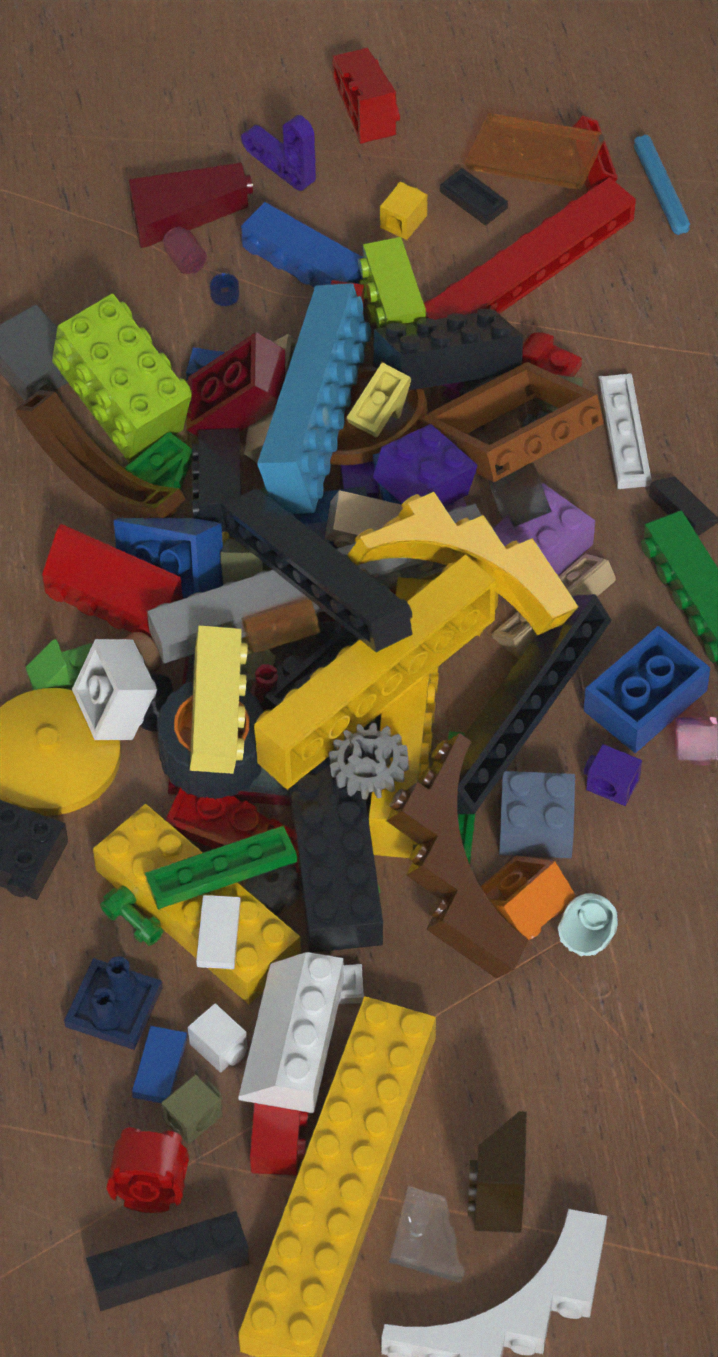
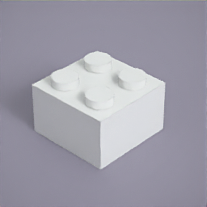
[72,639,157,740]

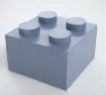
[499,771,575,858]

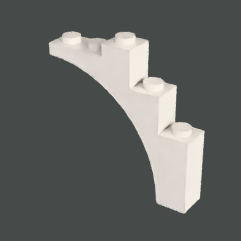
[382,1209,607,1357]

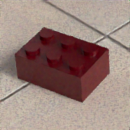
[186,332,285,437]

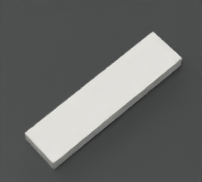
[598,374,652,489]

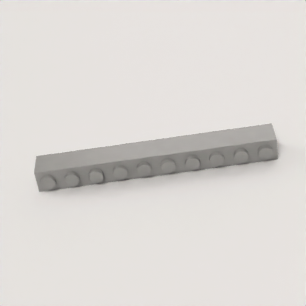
[147,504,482,663]

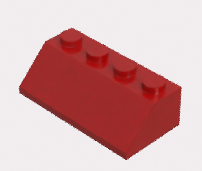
[42,524,183,637]

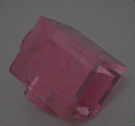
[674,717,718,765]

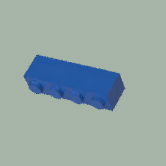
[241,202,363,288]

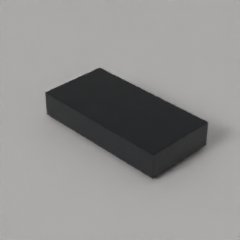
[440,168,508,226]

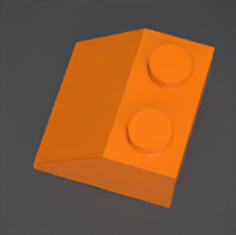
[480,855,576,940]

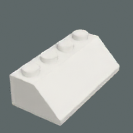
[239,952,344,1113]

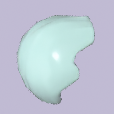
[558,893,618,956]

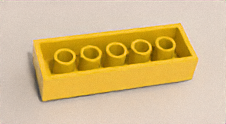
[93,804,301,1005]

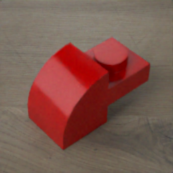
[522,332,582,377]

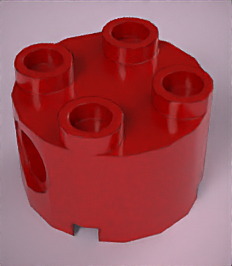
[106,1127,190,1213]

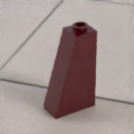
[129,162,253,248]

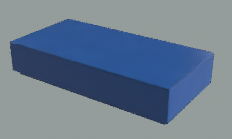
[132,1026,188,1103]

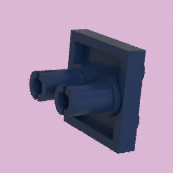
[64,956,163,1050]

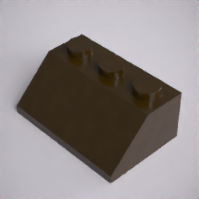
[468,1111,527,1233]

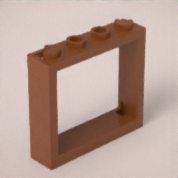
[419,362,604,482]

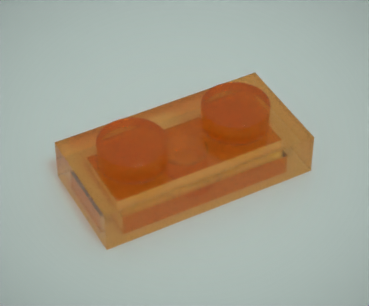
[241,598,321,654]

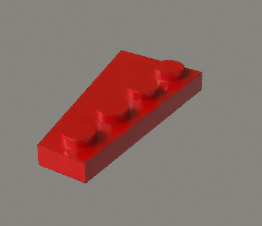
[165,787,300,879]

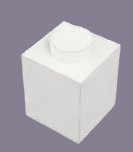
[188,1004,248,1073]

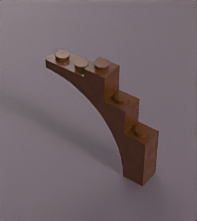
[386,733,528,979]

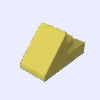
[347,363,411,438]

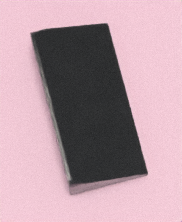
[649,476,718,536]

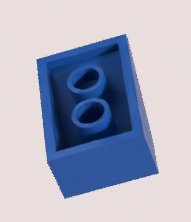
[114,518,224,598]

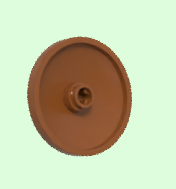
[330,367,428,465]

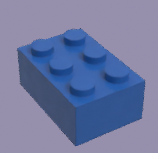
[584,626,711,753]

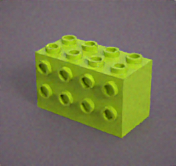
[52,293,191,463]

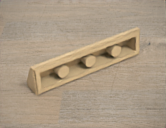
[492,553,616,659]

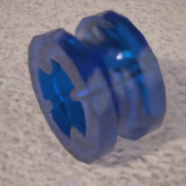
[210,273,240,306]

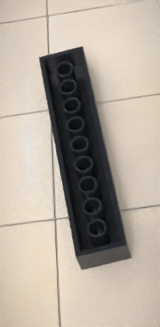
[270,621,383,953]

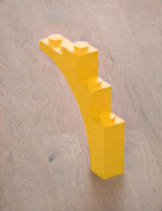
[347,492,578,635]

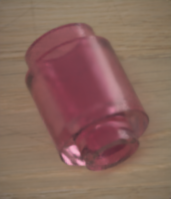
[163,227,207,274]

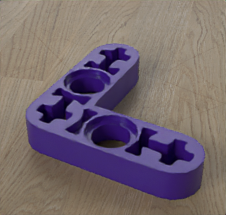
[241,115,316,191]

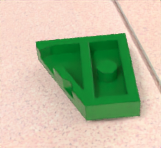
[124,432,193,490]

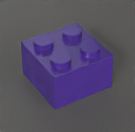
[373,424,478,507]

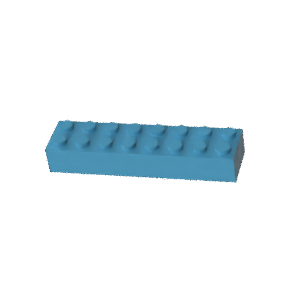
[257,283,371,514]

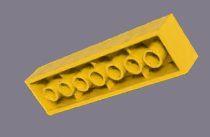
[254,555,496,790]
[369,577,439,858]

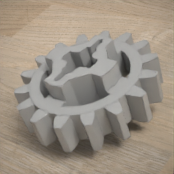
[329,723,409,799]

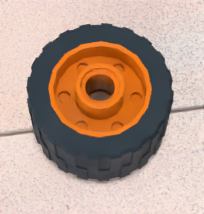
[157,681,264,799]

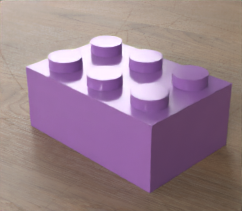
[493,483,595,576]

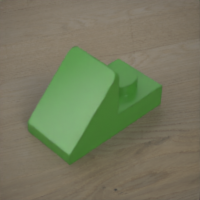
[26,639,92,690]

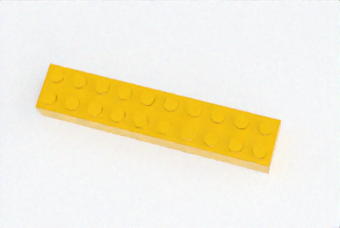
[239,996,436,1357]

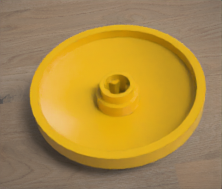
[0,688,121,816]

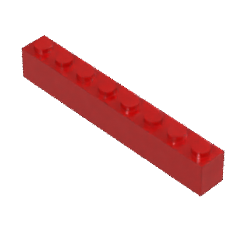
[424,177,636,320]

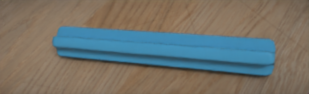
[634,134,690,235]

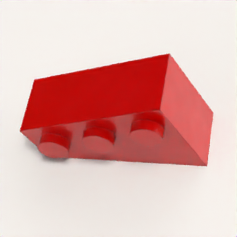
[332,48,400,144]

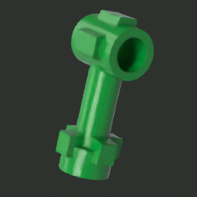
[100,885,163,946]

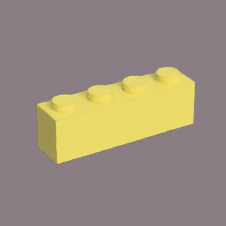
[190,625,248,774]

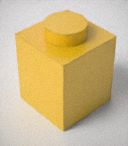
[380,182,427,240]

